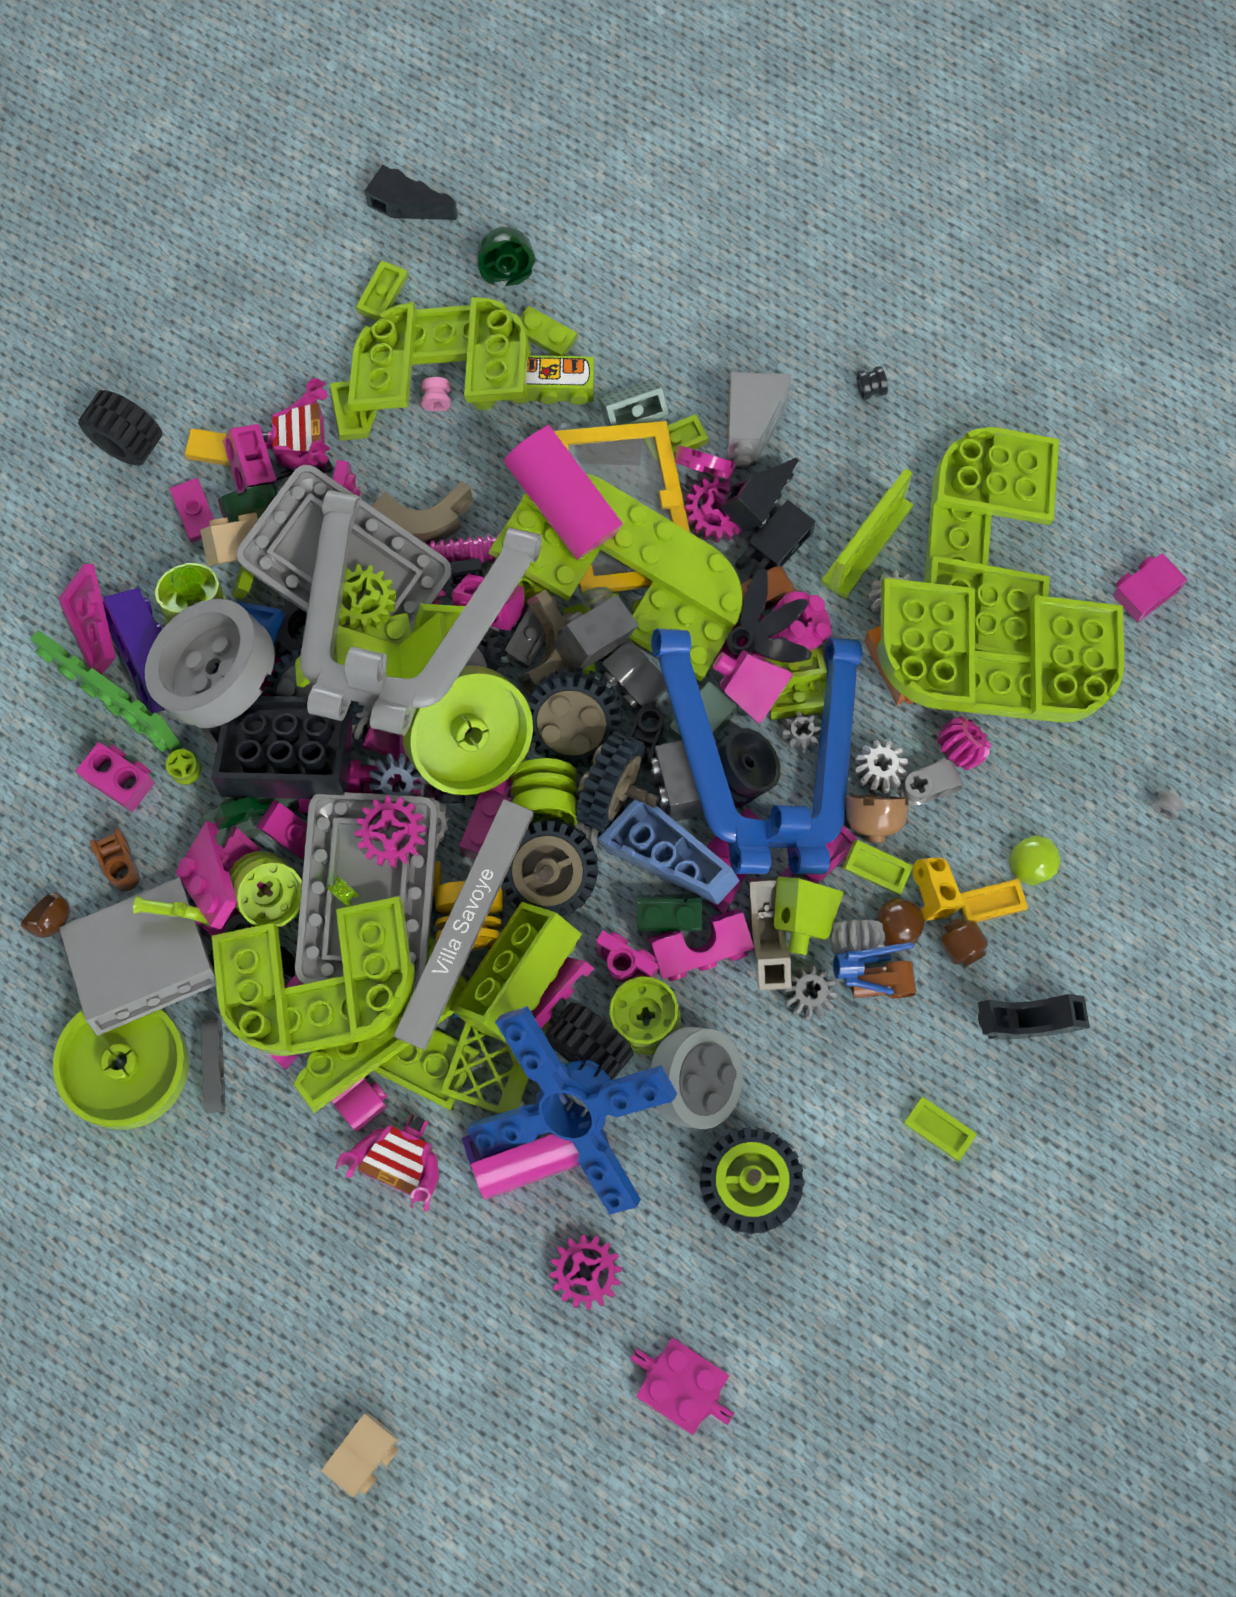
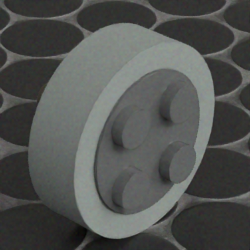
[650,1027,743,1129]

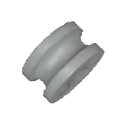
[1151,791,1185,820]

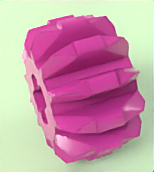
[937,716,991,771]

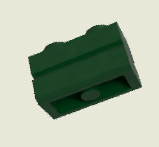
[637,894,702,931]

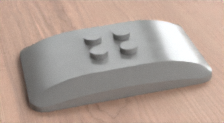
[237,465,451,632]
[295,793,438,991]

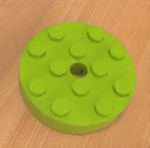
[403,665,533,795]
[53,1009,189,1130]

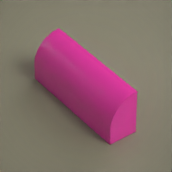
[503,424,623,560]
[471,1134,580,1200]

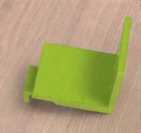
[295,612,447,688]

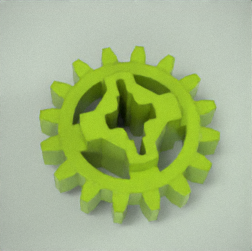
[339,564,396,632]

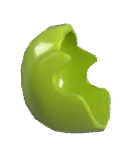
[1008,835,1061,886]

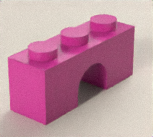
[647,908,754,981]

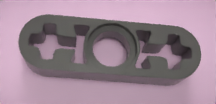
[201,1018,226,1114]

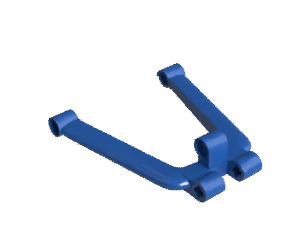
[651,628,862,875]

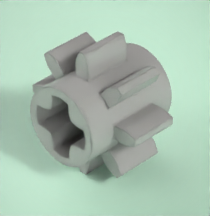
[782,712,821,753]

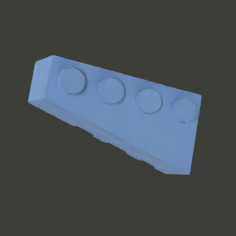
[598,799,739,905]

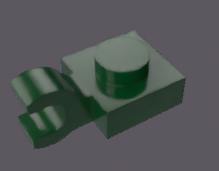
[214,797,271,830]

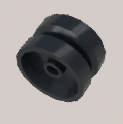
[716,728,780,808]

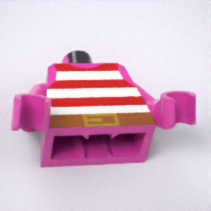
[262,378,330,471]
[335,1114,439,1212]

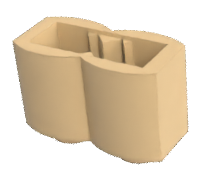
[321,1413,400,1497]

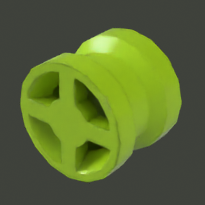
[166,749,201,785]

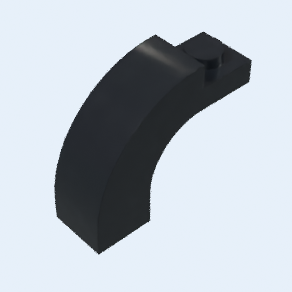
[978,994,1090,1040]

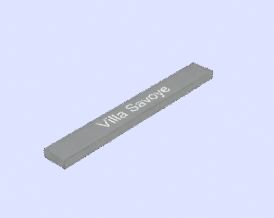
[394,799,534,1051]

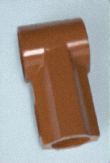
[851,961,917,999]

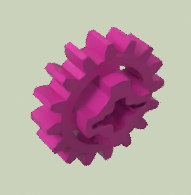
[685,476,742,543]
[354,796,427,868]
[549,1235,622,1310]

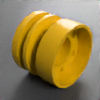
[435,881,502,950]

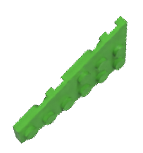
[30,630,183,753]

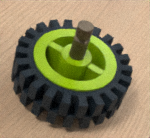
[700,1127,804,1235]

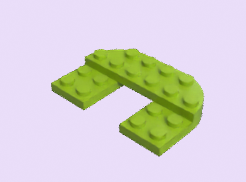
[348,297,531,412]
[212,896,415,1056]

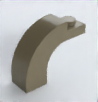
[371,481,473,544]
[518,590,574,696]
[749,876,792,991]

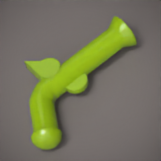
[133,895,210,926]

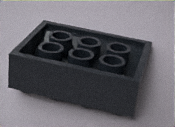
[211,696,353,799]

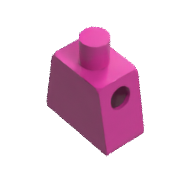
[712,650,793,724]

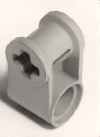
[900,758,964,806]

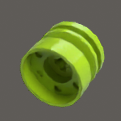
[154,563,226,624]
[511,758,578,826]
[229,851,302,927]
[610,976,681,1055]

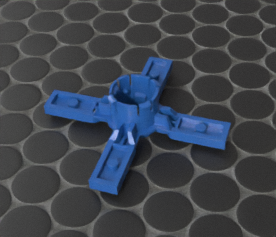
[466,1006,678,1214]

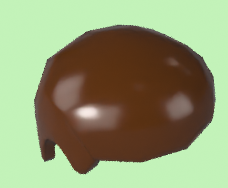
[20,892,70,938]
[876,898,925,951]

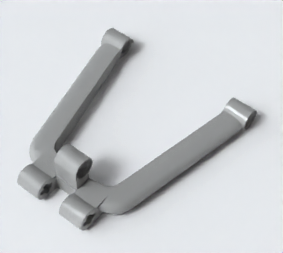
[300,490,542,735]

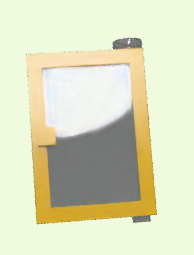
[554,421,690,607]

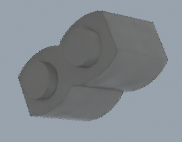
[602,639,667,710]

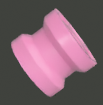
[421,377,451,411]

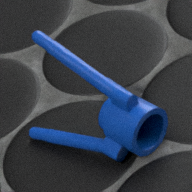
[833,942,914,995]

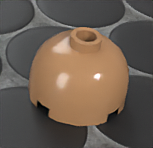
[845,795,909,842]

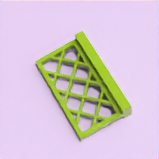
[821,468,914,599]
[440,1005,555,1114]

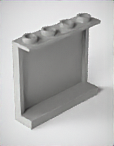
[59,877,216,1036]

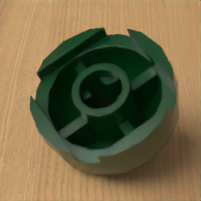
[477,227,536,287]
[218,485,278,523]

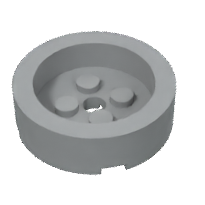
[145,599,275,728]

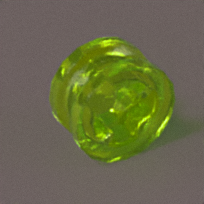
[327,876,359,907]

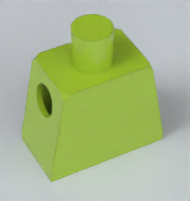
[774,876,844,955]

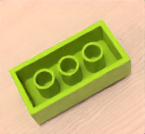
[450,902,582,1043]

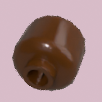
[940,917,988,967]

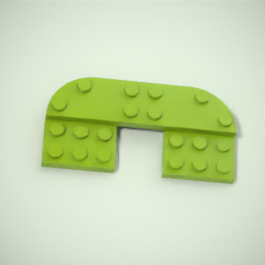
[924,427,1059,657]
[489,473,742,682]
[877,578,1125,723]

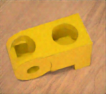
[913,857,965,921]

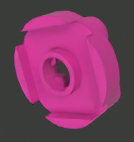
[675,445,736,480]
[773,591,832,651]

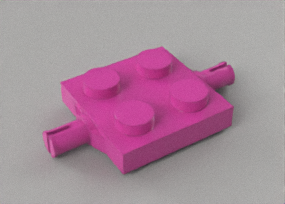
[630,1337,735,1436]

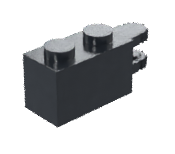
[735,500,816,579]

